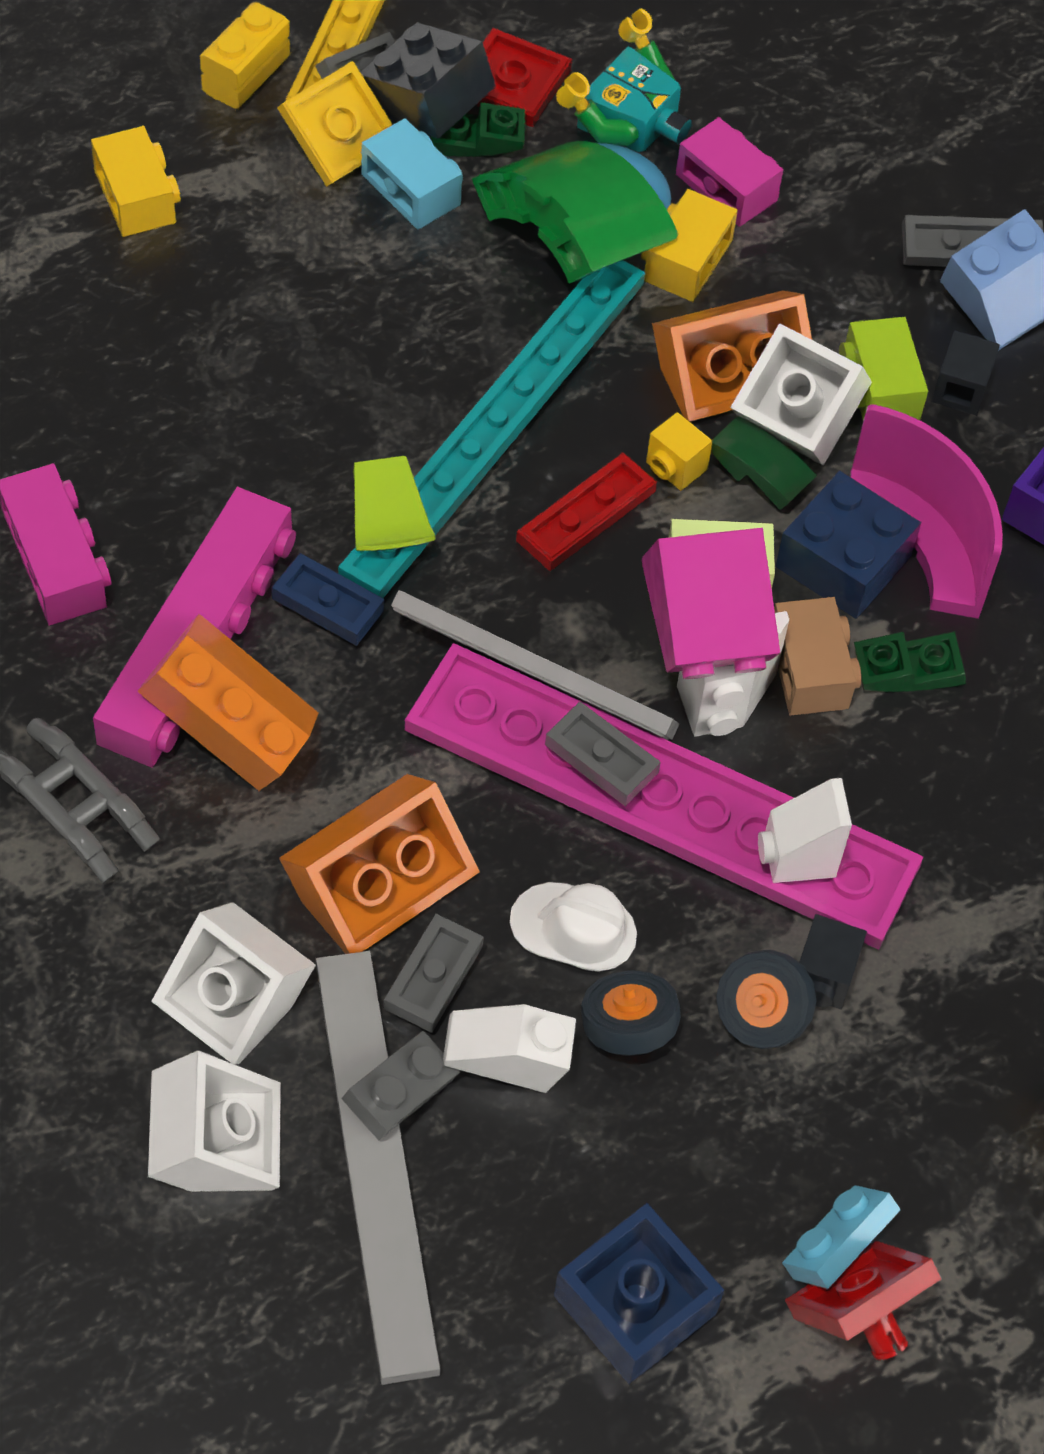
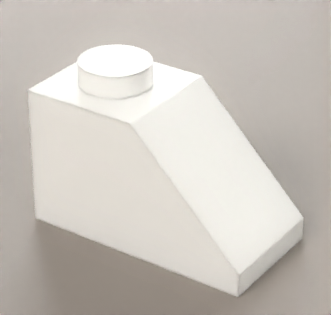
[758,778,852,883]
[443,1004,576,1093]

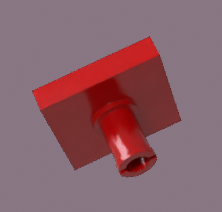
[785,1241,941,1360]

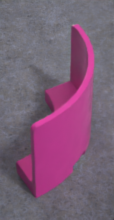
[850,405,1003,619]

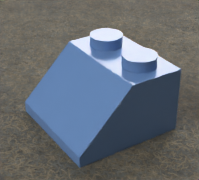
[940,209,1044,351]

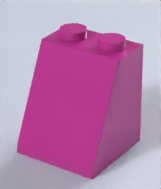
[642,527,781,679]

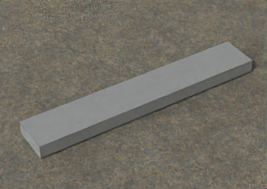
[391,590,679,741]

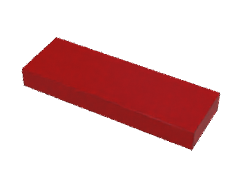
[516,453,657,571]

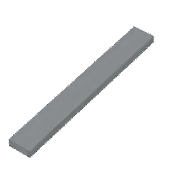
[316,951,440,1385]

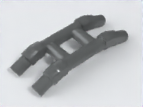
[0,718,160,884]

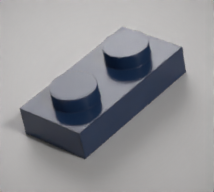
[272,553,385,646]

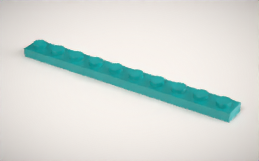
[338,260,645,598]

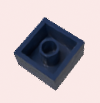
[775,470,921,619]
[554,1203,724,1384]

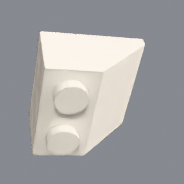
[677,611,790,737]
[152,902,315,1065]
[148,1050,281,1191]

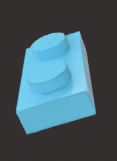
[782,1185,900,1289]

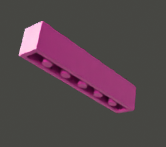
[93,487,296,768]

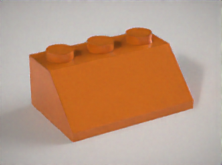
[652,291,812,421]
[137,614,319,791]
[279,774,480,954]

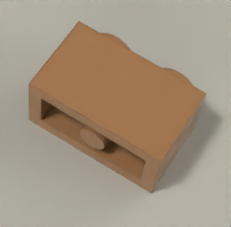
[774,597,861,716]

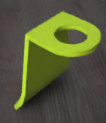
[353,456,436,551]

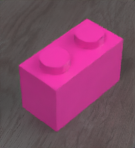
[676,117,784,227]

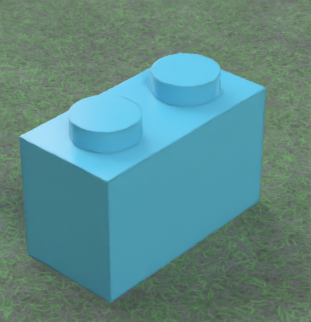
[361,118,463,230]

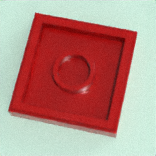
[476,28,572,128]

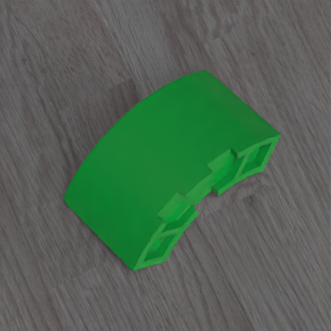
[472,141,678,284]

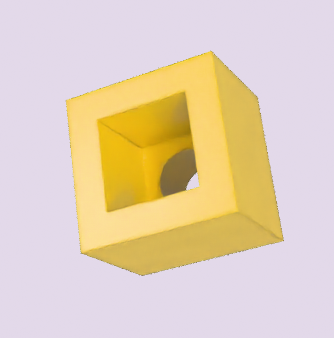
[646,412,713,491]

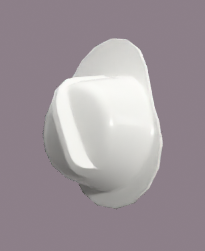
[510,882,637,972]

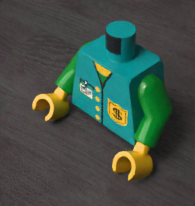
[557,9,692,152]

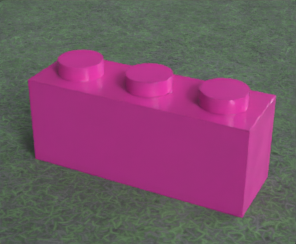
[0,463,111,626]

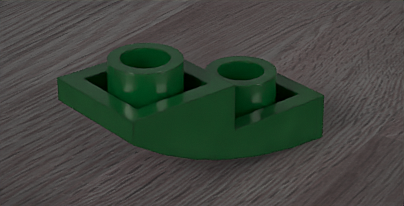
[430,103,525,157]
[711,416,817,510]
[854,631,966,692]

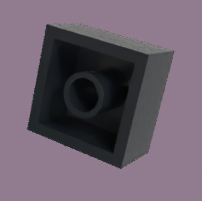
[360,23,496,139]

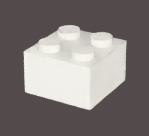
[730,323,872,465]

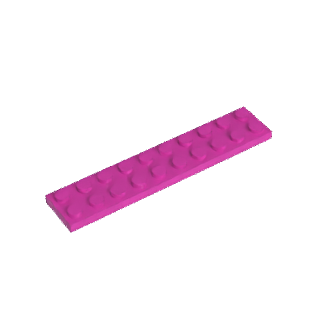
[405,643,923,950]

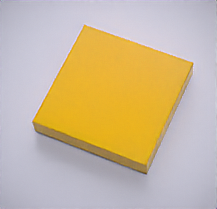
[277,61,392,187]

